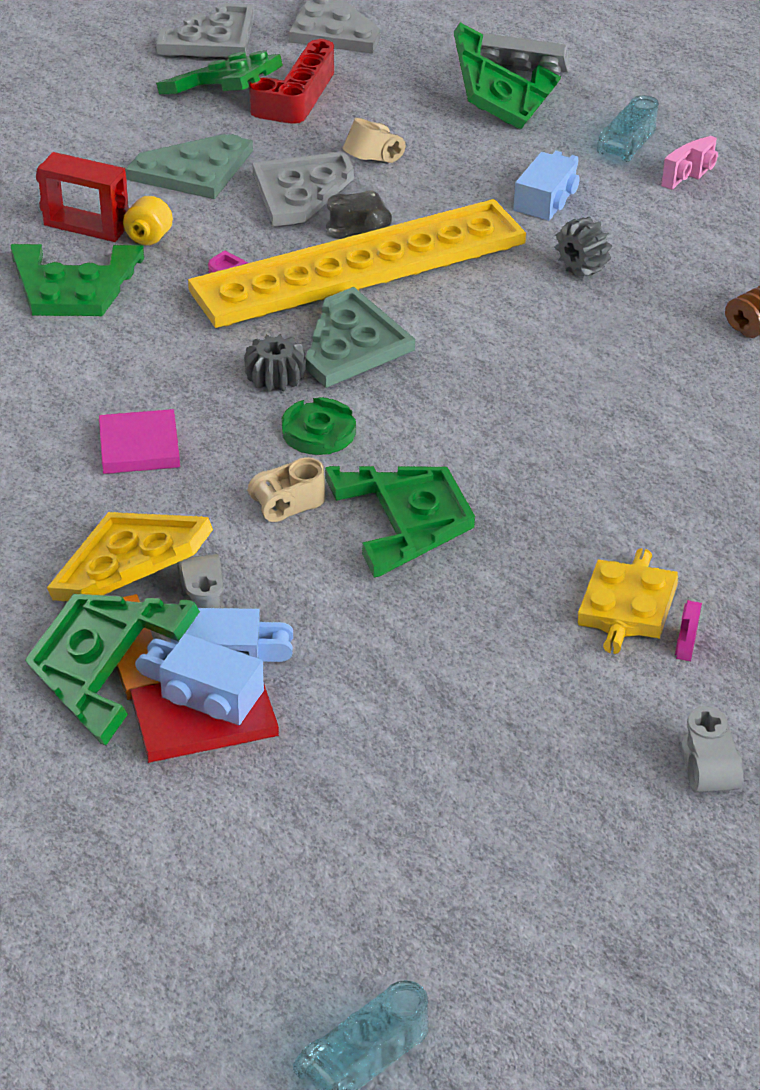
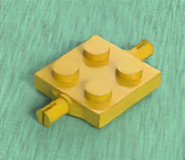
[578,548,678,654]

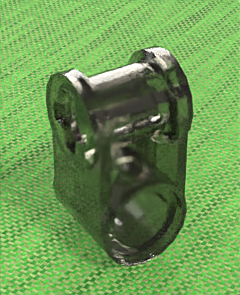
[326,191,392,239]

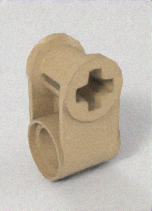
[343,118,406,163]
[247,457,326,522]

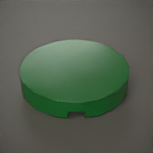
[281,397,356,455]

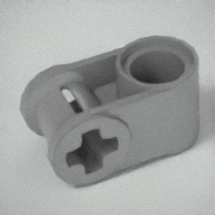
[177,554,225,608]
[681,706,743,793]

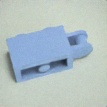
[513,150,579,221]
[171,608,294,662]
[135,633,264,725]

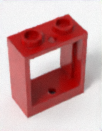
[36,152,129,242]

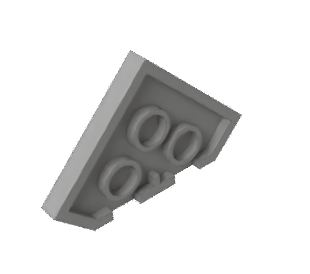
[289,0,380,53]
[156,3,254,59]
[252,151,354,226]

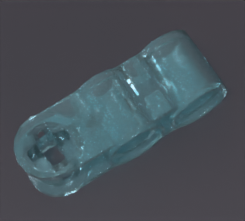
[597,95,659,162]
[293,980,429,1090]

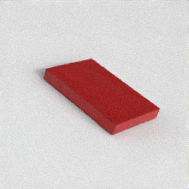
[130,683,279,763]

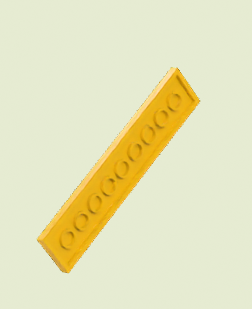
[188,199,526,328]

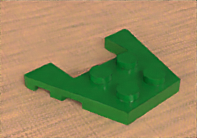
[454,22,561,129]
[156,50,283,95]
[11,244,144,316]
[325,466,475,578]
[25,594,200,746]

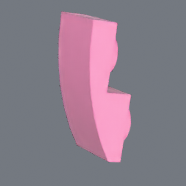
[661,136,718,190]

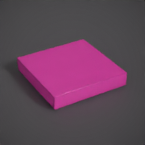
[99,409,180,474]

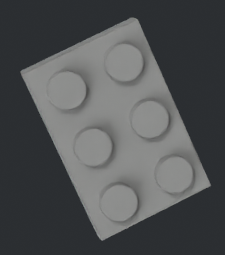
[479,32,570,75]

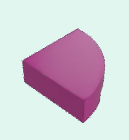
[675,600,702,662]

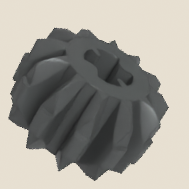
[554,217,613,277]
[244,334,306,392]

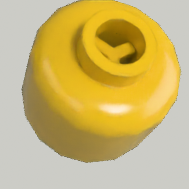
[123,196,173,246]

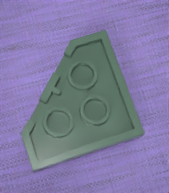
[126,134,253,199]
[306,287,415,388]

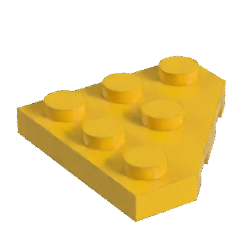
[47,512,213,601]

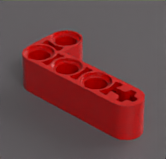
[249,39,334,124]

